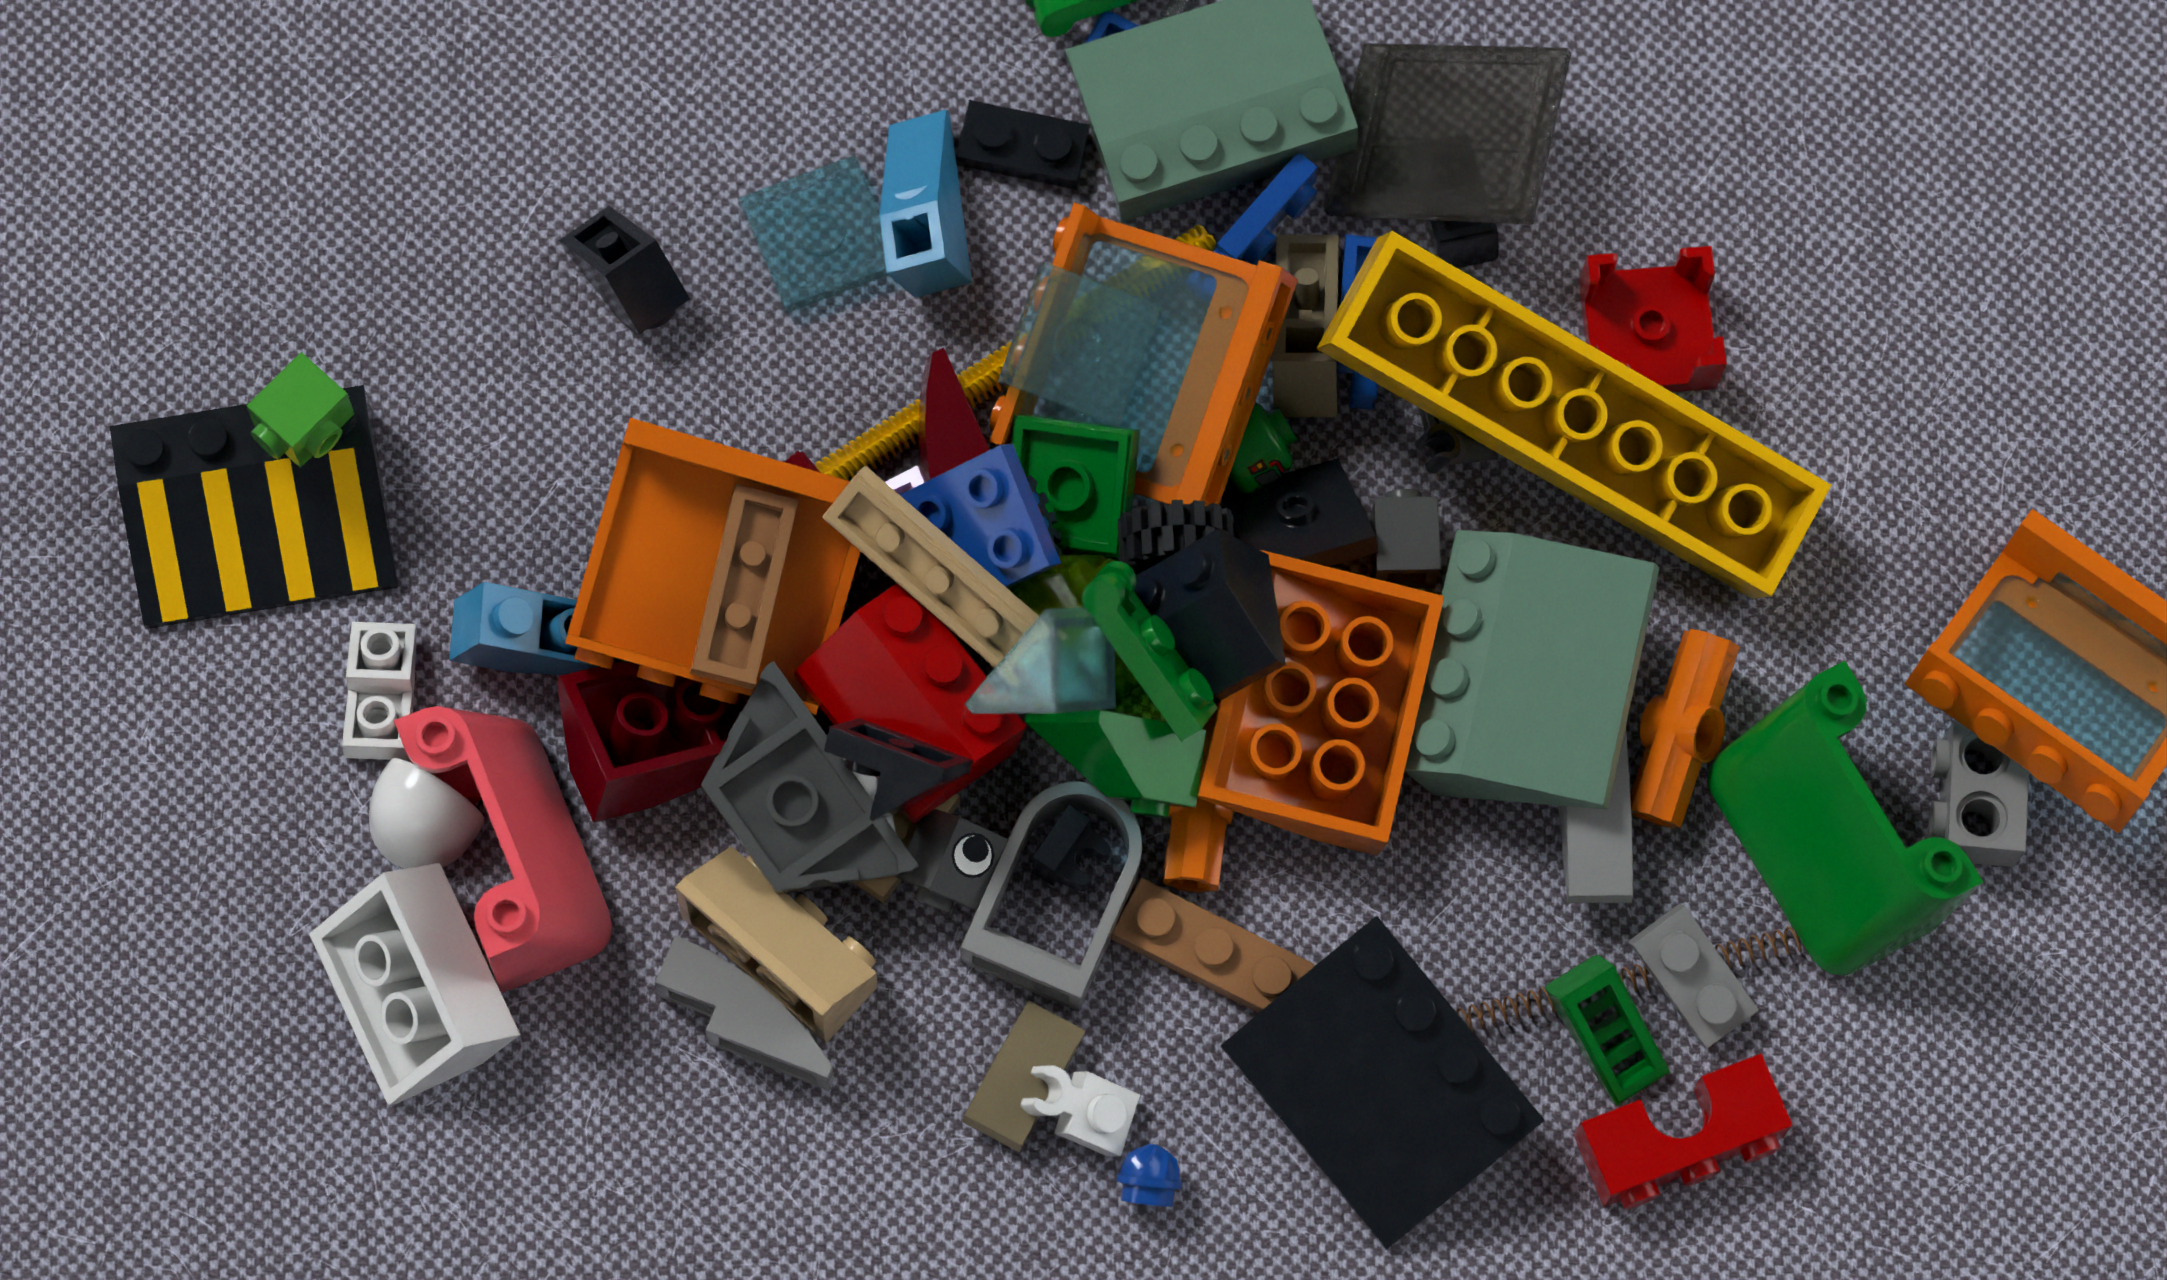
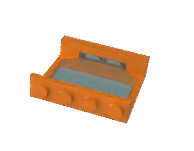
[989,202,1298,506]
[1904,509,2167,834]

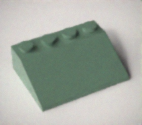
[1065,0,1358,223]
[1404,530,1660,809]

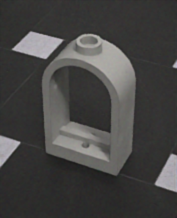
[960,780,1142,1012]

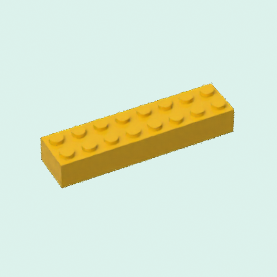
[1316,231,1832,599]

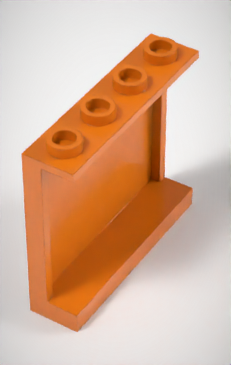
[565,418,861,715]

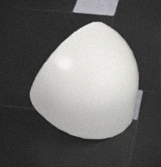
[369,758,484,869]

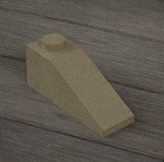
[1272,235,1339,418]

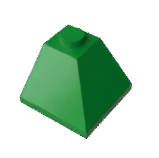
[1025,709,1206,818]

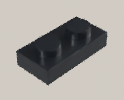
[956,100,1090,190]

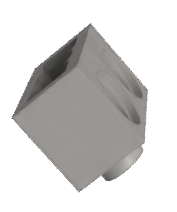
[1928,720,2029,867]

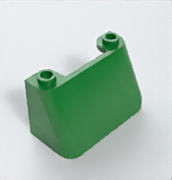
[1707,660,1983,976]

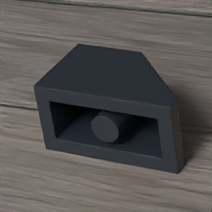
[559,205,690,335]

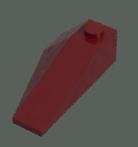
[557,662,834,823]

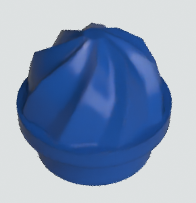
[1116,1144,1183,1207]

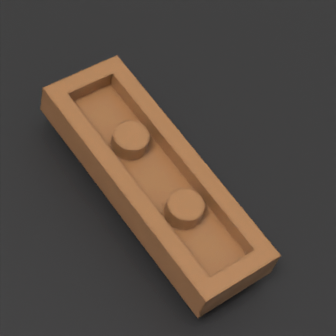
[689,484,799,689]
[1111,878,1315,1013]

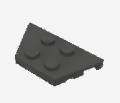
[701,661,919,894]

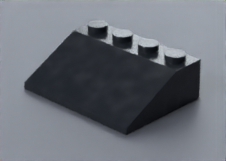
[1220,915,1545,1250]

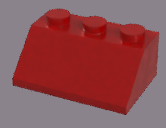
[794,583,1027,824]

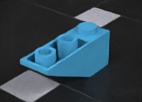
[879,109,972,298]
[449,582,629,675]

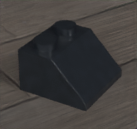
[1134,528,1286,704]

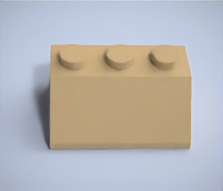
[675,846,878,1044]

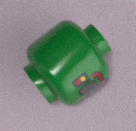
[1225,401,1298,494]

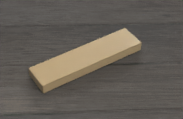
[822,465,1063,688]

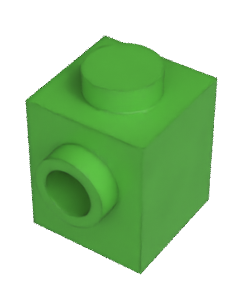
[246,352,354,468]

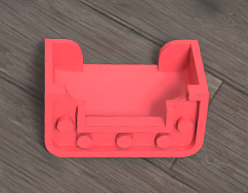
[394,706,613,994]

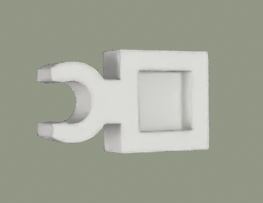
[1020,1065,1140,1157]

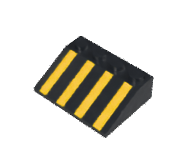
[110,385,399,629]

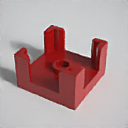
[1578,246,1727,392]

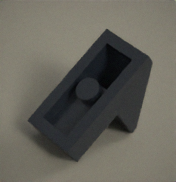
[824,718,973,821]

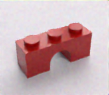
[1573,1053,1793,1210]

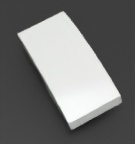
[342,622,417,760]

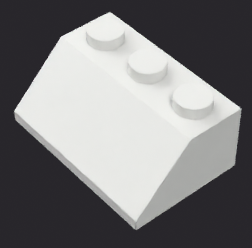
[309,863,520,1106]

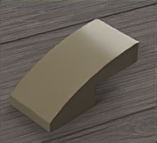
[962,1000,1086,1152]

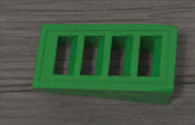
[1545,955,1670,1106]

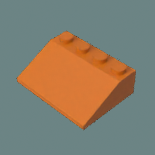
[1197,549,1444,856]

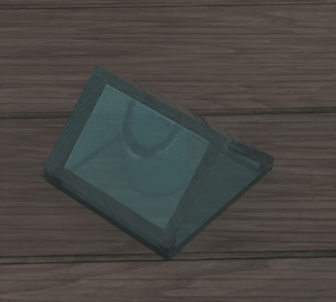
[964,608,1116,714]

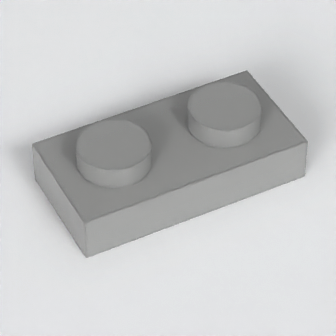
[1628,903,1759,1048]

